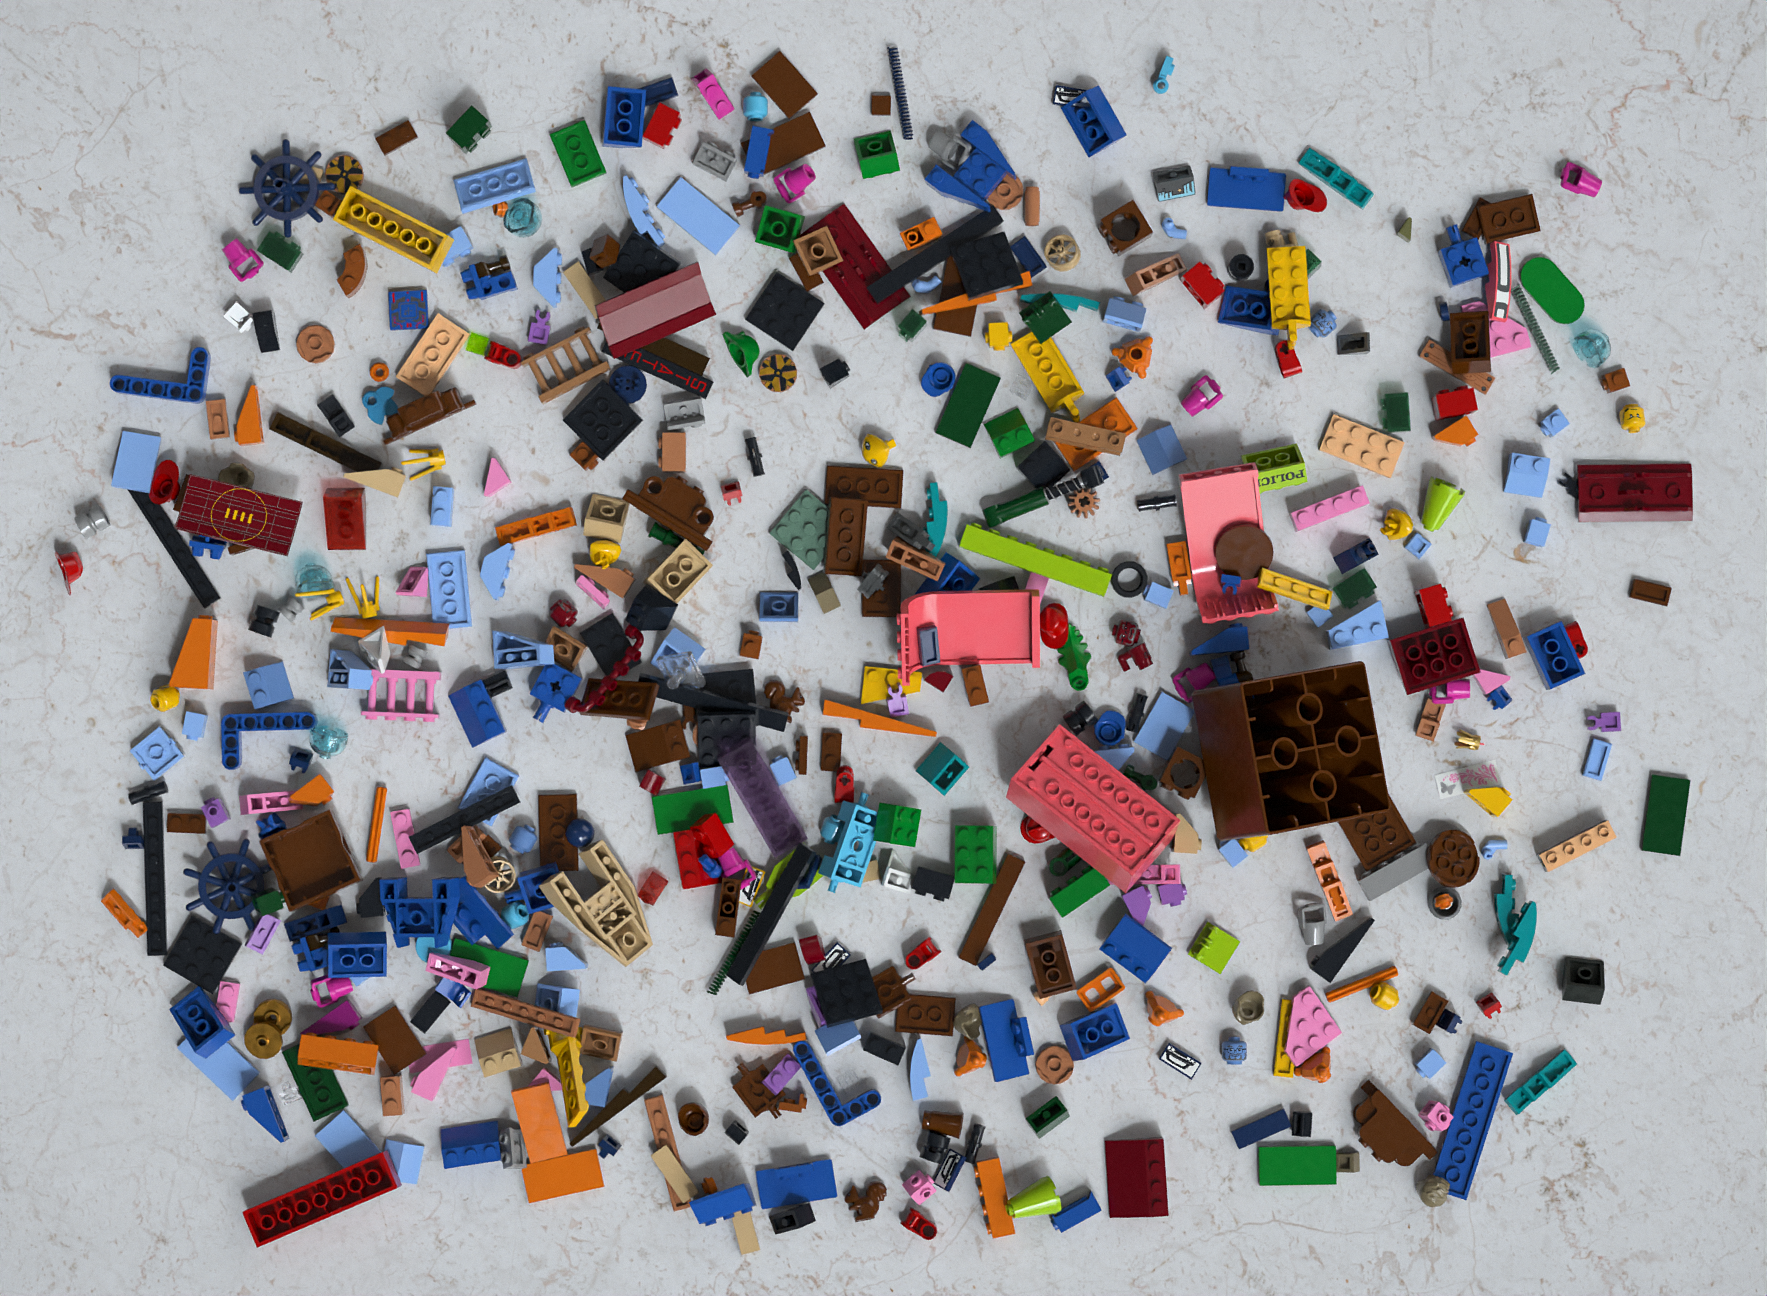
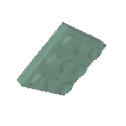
[769,490,829,570]

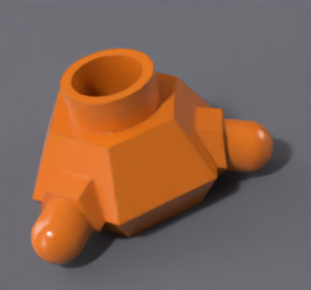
[1112,336,1153,379]
[1145,991,1184,1026]
[954,1036,987,1076]
[1294,1047,1331,1083]

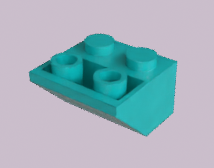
[916,742,969,796]

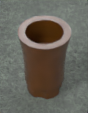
[922,1110,964,1139]

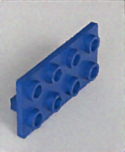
[1207,166,1286,212]
[453,876,514,949]
[979,999,1034,1082]
[756,1159,837,1209]

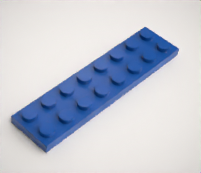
[1433,1041,1513,1200]

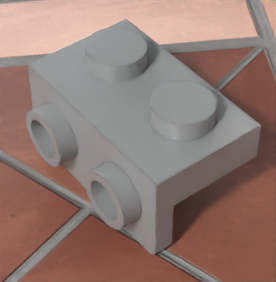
[692,141,737,182]
[663,396,705,431]
[499,1127,527,1169]

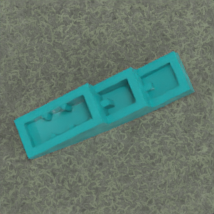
[1299,148,1374,210]
[1020,293,1100,312]
[1504,1049,1577,1115]

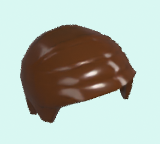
[678,1102,709,1136]

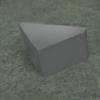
[1337,332,1370,355]

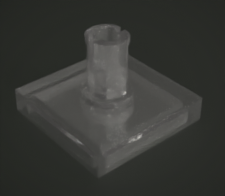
[656,651,706,689]

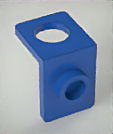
[435,977,471,1008]

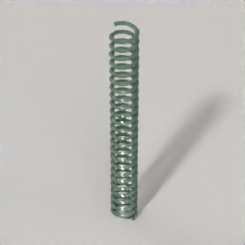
[1511,284,1560,374]

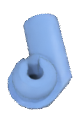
[1162,218,1187,239]

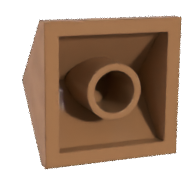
[793,226,843,276]
[545,626,588,672]
[580,1024,623,1062]
[520,1026,552,1064]

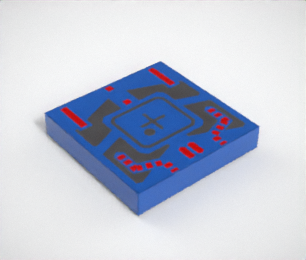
[388,290,429,331]

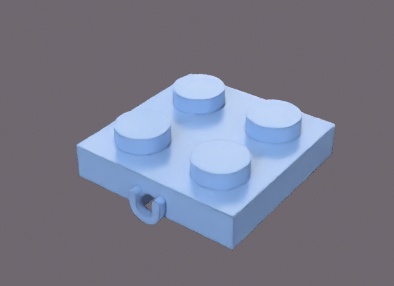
[130,726,185,781]

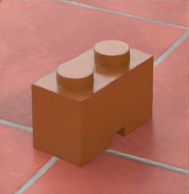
[961,665,989,707]

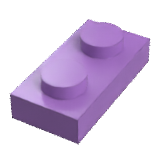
[245,914,281,954]
[762,1054,801,1095]

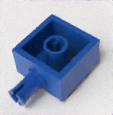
[1438,224,1489,288]
[530,664,583,723]
[504,862,559,914]

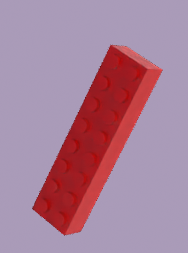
[242,1150,402,1248]

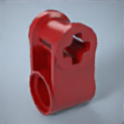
[1275,340,1302,379]
[484,341,523,369]
[1564,621,1588,659]
[835,765,854,803]
[905,937,942,969]
[900,1207,937,1240]

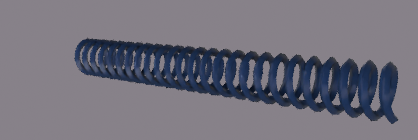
[887,46,914,140]

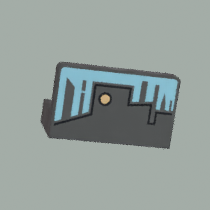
[1153,165,1196,202]

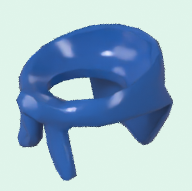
[256,813,287,840]

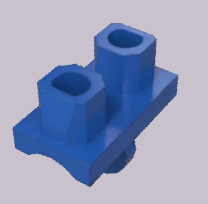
[189,535,227,560]

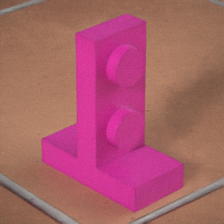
[691,68,734,120]

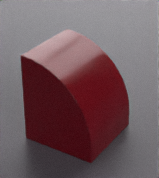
[924,671,954,693]
[639,770,666,796]
[799,935,826,965]

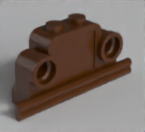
[383,387,476,445]
[622,476,714,551]
[1353,1079,1438,1166]

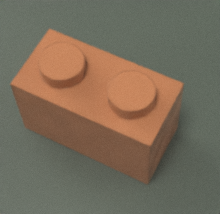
[659,433,686,472]
[380,1075,405,1116]

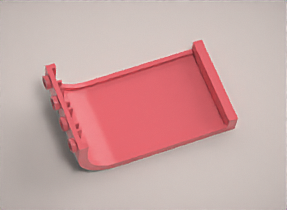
[1179,462,1279,624]
[897,589,1040,686]

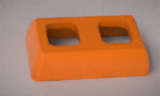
[1077,968,1125,1012]

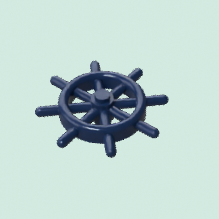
[238,139,335,238]
[183,839,272,934]

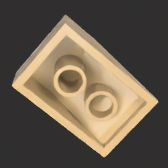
[343,467,406,497]
[643,539,713,604]

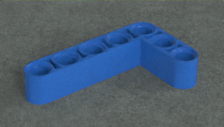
[110,347,211,404]
[221,712,318,770]
[793,1040,881,1126]

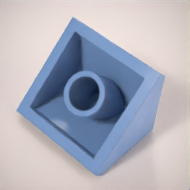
[1137,425,1187,475]
[759,592,798,622]
[815,1021,862,1056]

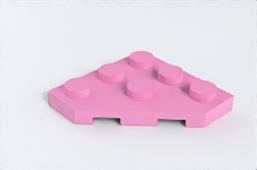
[1460,301,1531,358]
[1284,986,1342,1067]

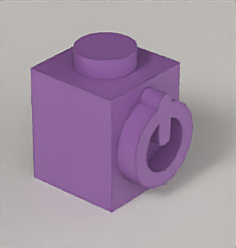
[201,797,231,828]
[1157,884,1187,907]

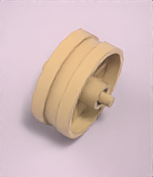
[1044,234,1081,272]
[485,856,516,893]

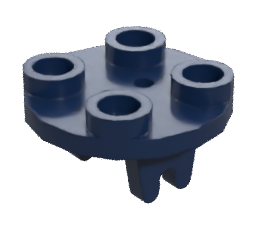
[609,366,647,404]

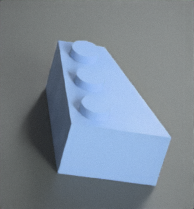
[1326,600,1389,650]
[492,631,554,669]
[327,649,373,690]

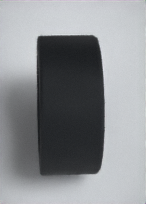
[1111,561,1148,598]

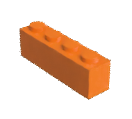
[974,1156,1015,1239]

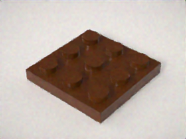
[1338,794,1416,872]

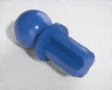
[699,854,722,878]

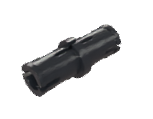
[745,437,765,477]
[1137,494,1177,512]
[1126,693,1148,733]
[128,781,168,805]
[965,1123,986,1164]

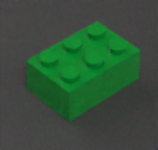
[955,825,997,884]
[1048,865,1110,918]

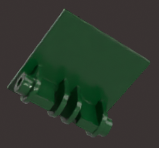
[1019,291,1072,344]

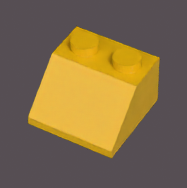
[1463,787,1513,817]

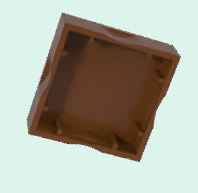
[259,810,363,912]

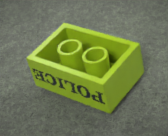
[1241,443,1307,494]

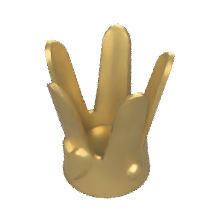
[1454,729,1484,750]

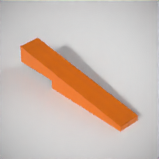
[919,271,1032,316]
[331,617,449,646]
[823,700,937,737]

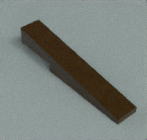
[597,322,710,376]
[269,412,382,472]
[569,1065,667,1147]

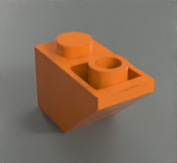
[900,217,942,251]

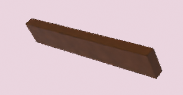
[959,854,1025,966]

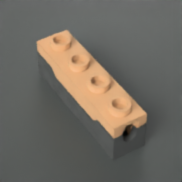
[1536,820,1617,872]

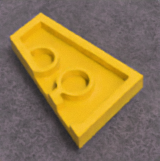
[861,666,922,704]

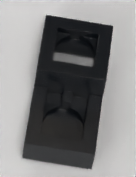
[317,394,355,438]
[782,551,802,591]
[410,991,451,1034]

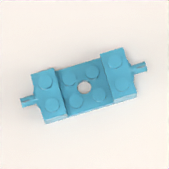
[818,792,878,893]

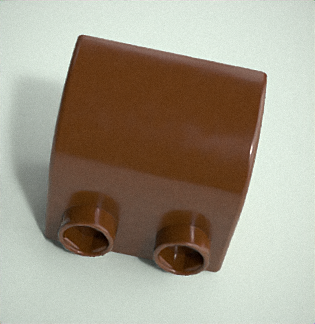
[1192,661,1390,841]

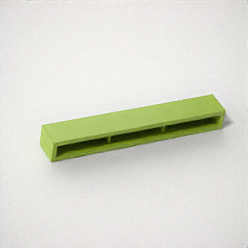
[959,522,1112,597]

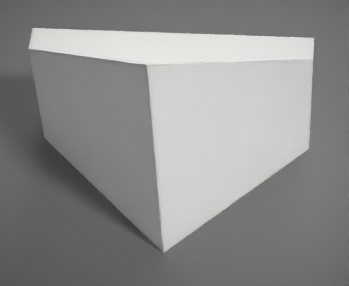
[358,626,391,674]
[881,849,915,894]

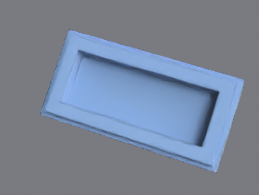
[1582,739,1612,781]

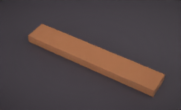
[471,988,580,1037]
[644,1094,691,1212]

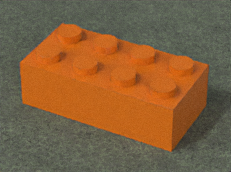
[298,1033,379,1075]

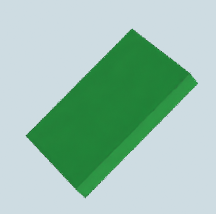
[549,120,607,188]

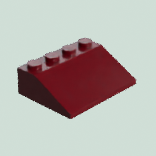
[1387,618,1481,695]
[1105,1137,1169,1218]

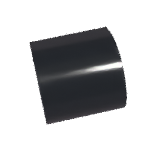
[724,1120,749,1145]

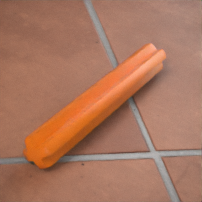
[366,787,387,863]
[1325,966,1398,1003]

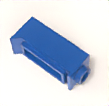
[744,126,774,179]
[1050,1190,1102,1233]

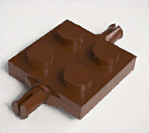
[872,966,916,1019]
[732,1062,786,1119]

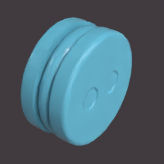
[415,937,452,963]

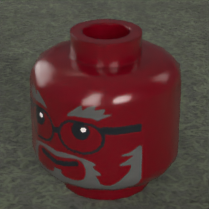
[550,599,578,627]
[1112,620,1141,647]

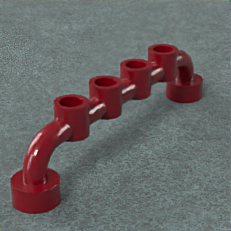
[565,624,644,713]

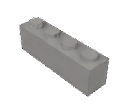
[1357,842,1429,901]

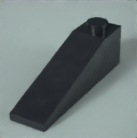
[1310,918,1375,983]

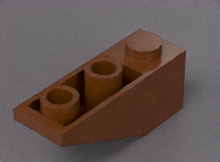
[715,878,742,938]

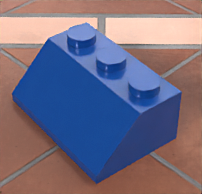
[1061,85,1127,157]
[602,86,646,148]
[914,552,981,595]
[1523,621,1585,690]
[448,679,507,748]
[1099,914,1172,984]
[328,932,387,978]
[441,1120,502,1169]
[689,1183,757,1226]

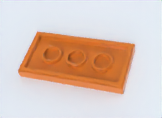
[1054,397,1138,471]
[511,1082,568,1163]
[522,1149,605,1203]

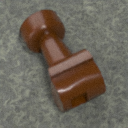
[731,191,767,217]

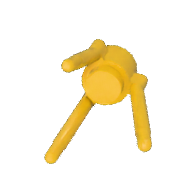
[401,448,446,481]
[345,576,380,618]
[295,588,344,621]

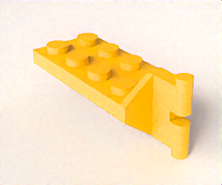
[1266,246,1311,350]
[1011,332,1084,423]
[544,1027,589,1127]

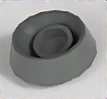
[1428,886,1462,920]

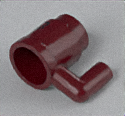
[1117,642,1153,672]

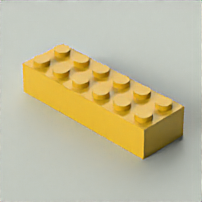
[333,186,454,274]

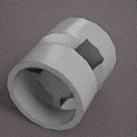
[74,505,111,539]

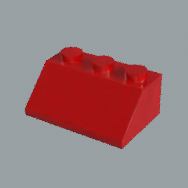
[673,830,722,890]

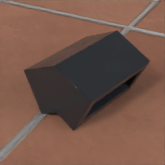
[581,248,604,276]
[483,671,513,698]
[1292,1111,1313,1137]

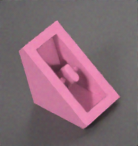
[484,458,512,497]
[396,567,428,597]
[1472,669,1511,695]
[528,1067,562,1091]

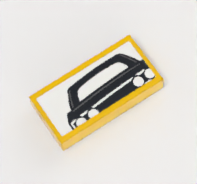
[739,866,766,907]

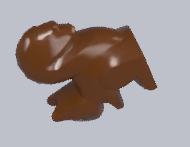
[764,680,805,723]
[844,1181,887,1222]

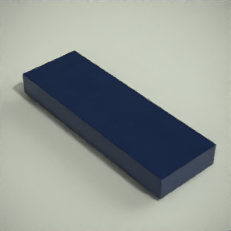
[1231,1108,1292,1149]

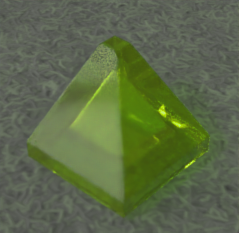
[466,332,490,357]

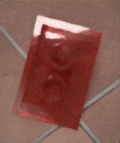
[323,488,366,550]

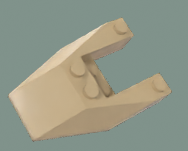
[539,839,653,967]

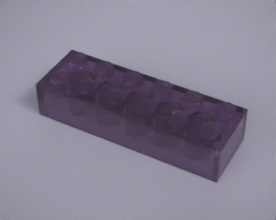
[717,736,808,858]

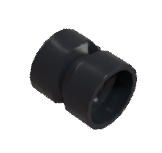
[1227,254,1254,282]
[248,604,280,638]
[1062,701,1098,736]
[919,1131,951,1164]

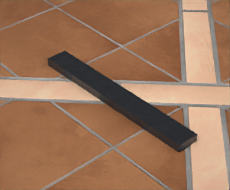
[866,205,1004,304]
[128,490,221,609]
[638,673,789,732]
[143,802,168,956]
[726,842,816,986]

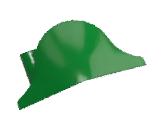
[722,331,760,378]

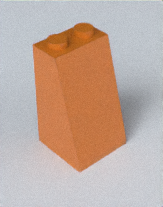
[169,615,218,690]

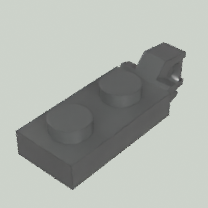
[887,512,935,551]

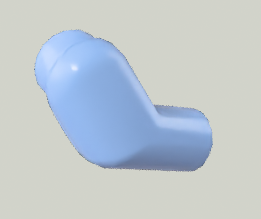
[912,275,941,294]
[1481,840,1507,860]

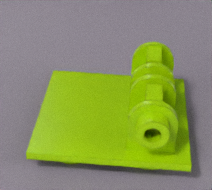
[1188,921,1240,974]

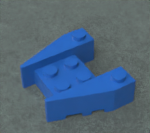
[924,120,1017,212]
[379,877,460,948]

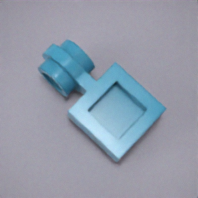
[1153,56,1175,94]

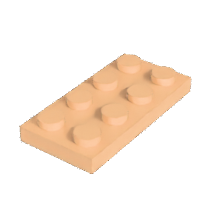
[396,313,470,396]
[1319,414,1405,478]

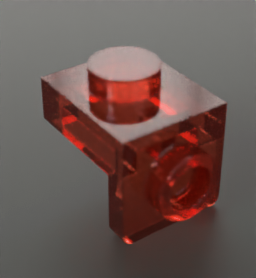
[637,871,669,906]

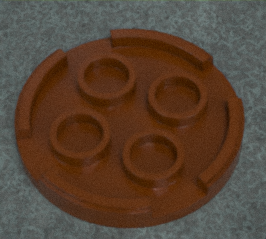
[1215,524,1274,580]
[1427,830,1480,888]

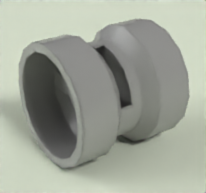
[278,595,305,622]
[402,644,428,670]

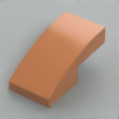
[1415,697,1446,742]

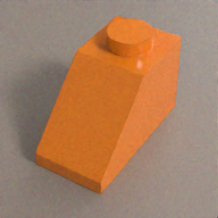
[1432,416,1479,447]
[288,774,334,806]

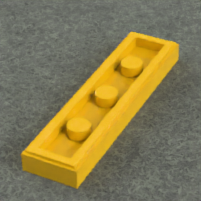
[1256,568,1333,611]
[1273,999,1294,1078]

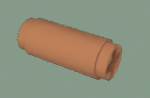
[1024,187,1040,226]

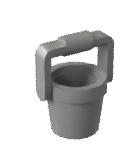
[929,131,971,171]
[1298,902,1327,945]

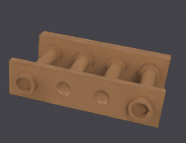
[521,326,611,405]
[1045,417,1126,456]

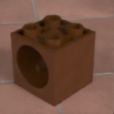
[1098,200,1153,257]
[1158,746,1206,800]

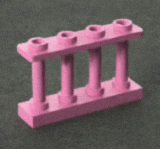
[361,669,441,722]

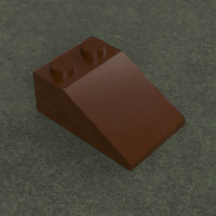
[1450,311,1491,374]
[625,720,691,772]
[1024,930,1077,999]

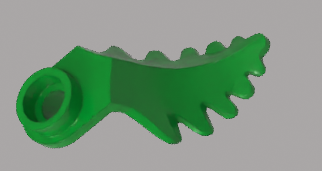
[1057,623,1091,691]

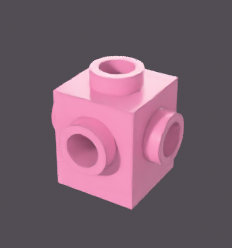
[1418,1101,1453,1131]
[902,1170,937,1205]

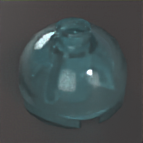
[503,198,542,237]
[1573,329,1611,368]
[295,563,334,598]
[309,726,348,759]

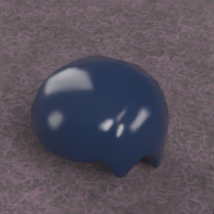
[565,818,595,848]

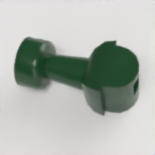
[1123,764,1157,791]

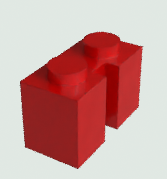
[643,102,682,149]
[690,813,735,859]

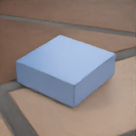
[1404,532,1432,559]
[1306,607,1333,628]

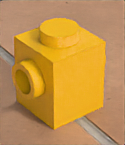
[985,322,1012,351]

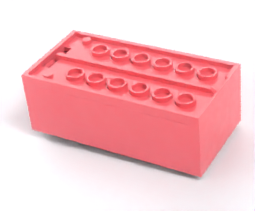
[1006,724,1181,893]

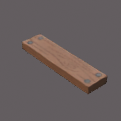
[1419,340,1495,395]

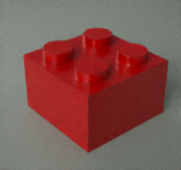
[1180,262,1225,310]
[1431,385,1478,421]
[1414,584,1453,628]

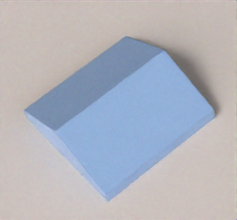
[384,1139,424,1184]

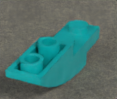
[923,482,948,557]
[1494,874,1519,946]
[1497,900,1537,975]

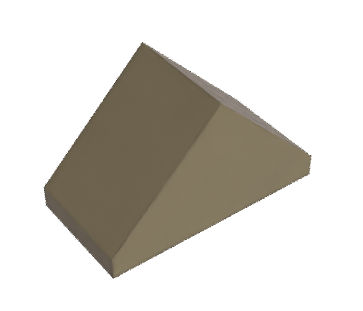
[807,572,841,614]

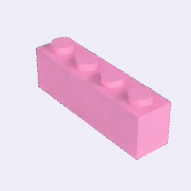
[1289,485,1370,532]

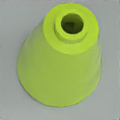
[1421,476,1466,532]
[1005,1176,1061,1218]

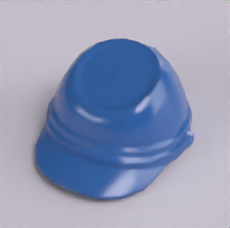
[921,362,956,397]
[1094,711,1126,746]

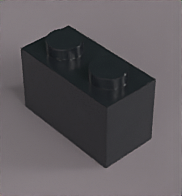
[912,866,955,902]
[863,1032,906,1066]

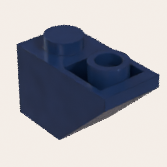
[1333,538,1379,574]

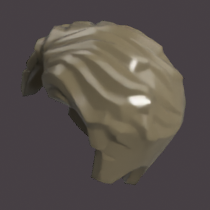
[218,463,255,489]
[1232,990,1264,1025]
[953,1003,982,1040]
[1416,1175,1450,1207]

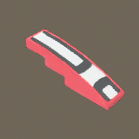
[1485,241,1511,323]

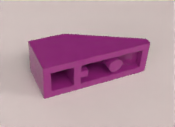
[300,999,362,1035]

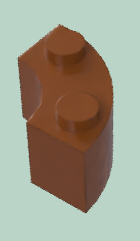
[337,244,368,298]

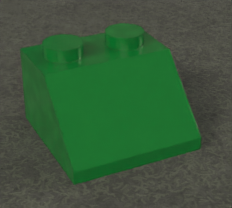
[854,130,900,179]
[983,408,1035,459]

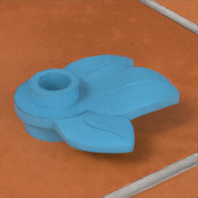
[362,387,398,425]

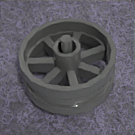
[857,564,890,599]

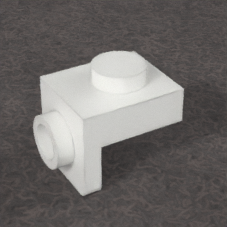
[224,301,254,333]

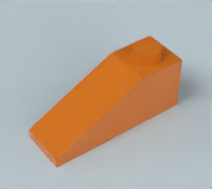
[234,385,264,446]

